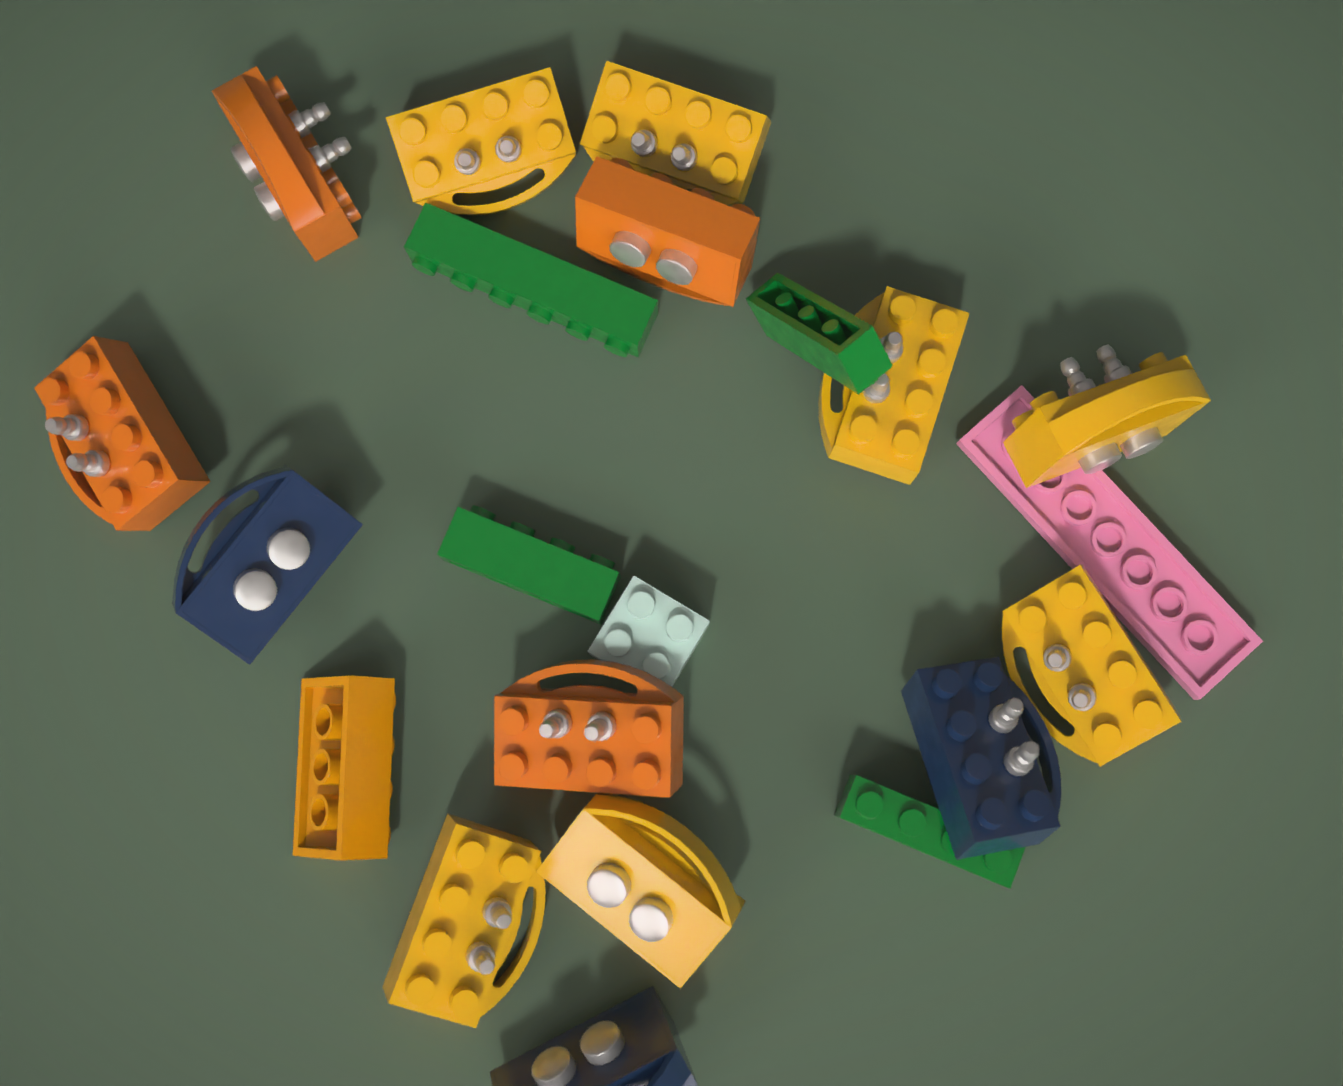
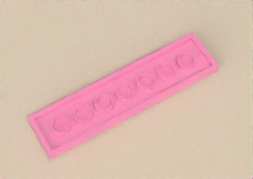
[956,385,1263,700]

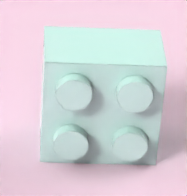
[588,576,710,687]

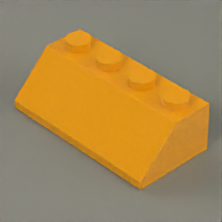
[293,675,396,860]

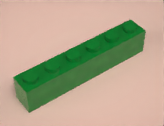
[404,202,659,358]

